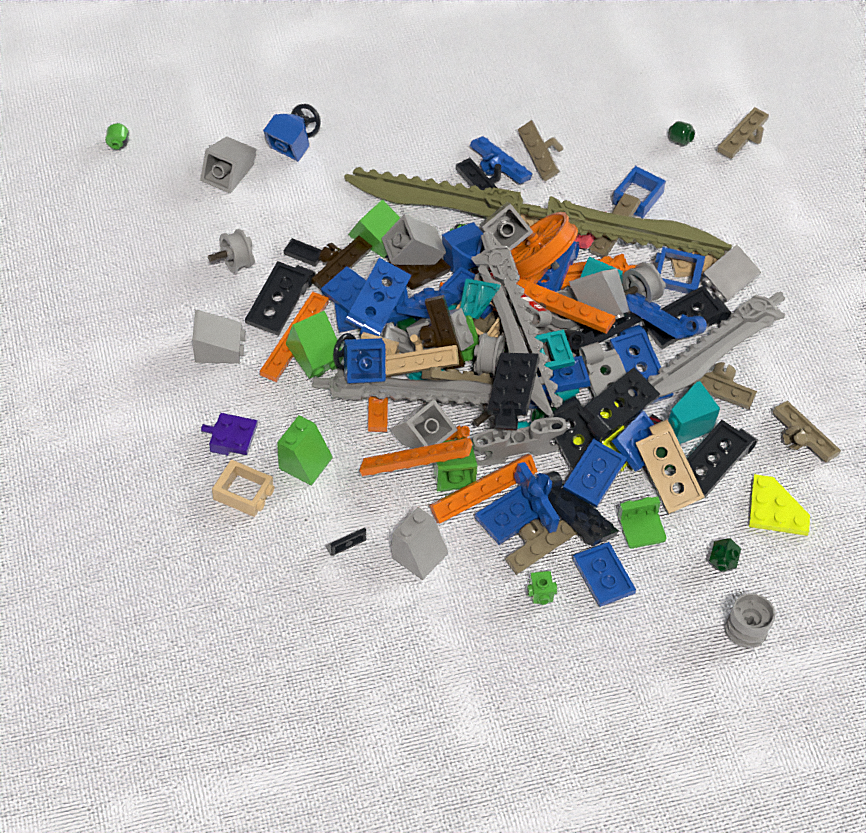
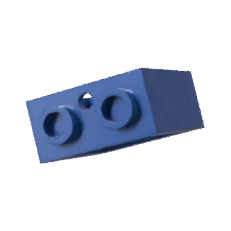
[612,166,666,218]
[655,247,705,294]

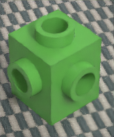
[527,571,557,605]

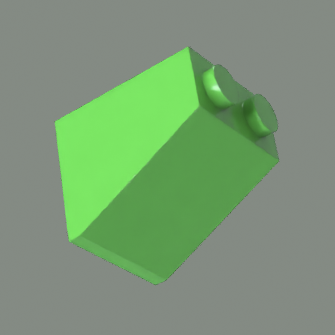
[348,199,400,258]
[285,311,343,379]
[277,415,333,486]
[433,438,477,491]

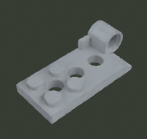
[579,342,635,424]

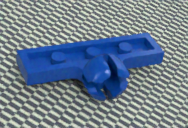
[470,136,533,184]
[514,462,560,533]

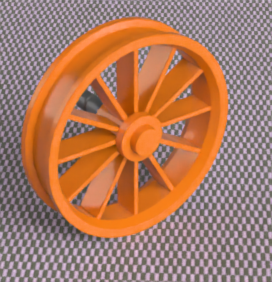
[511,212,578,279]

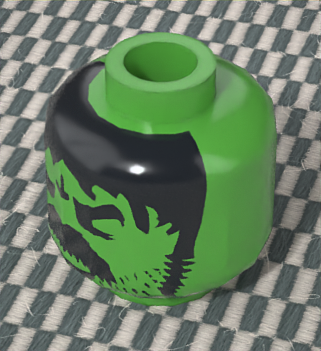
[105,123,129,149]

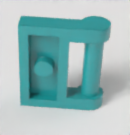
[535,329,575,370]

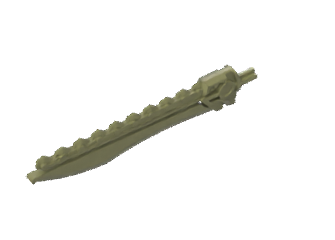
[344,167,541,217]
[528,196,732,259]

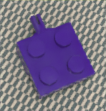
[201,412,258,456]

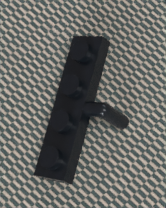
[456,158,502,190]

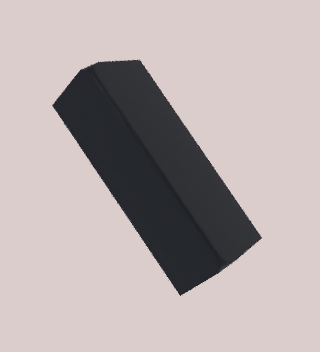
[325,527,366,556]

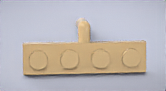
[386,334,459,377]

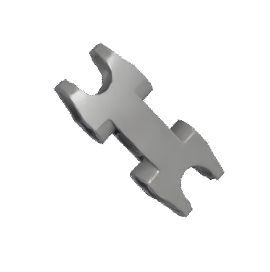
[472,417,567,466]

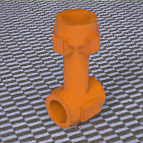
[445,425,470,441]

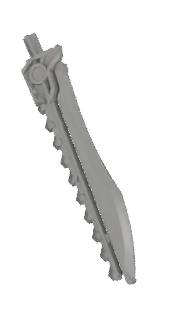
[471,232,563,418]
[648,291,785,397]
[312,370,493,405]

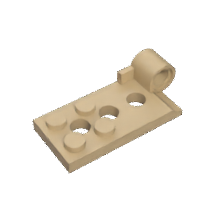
[636,419,705,514]

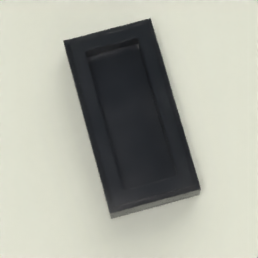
[283,238,321,267]

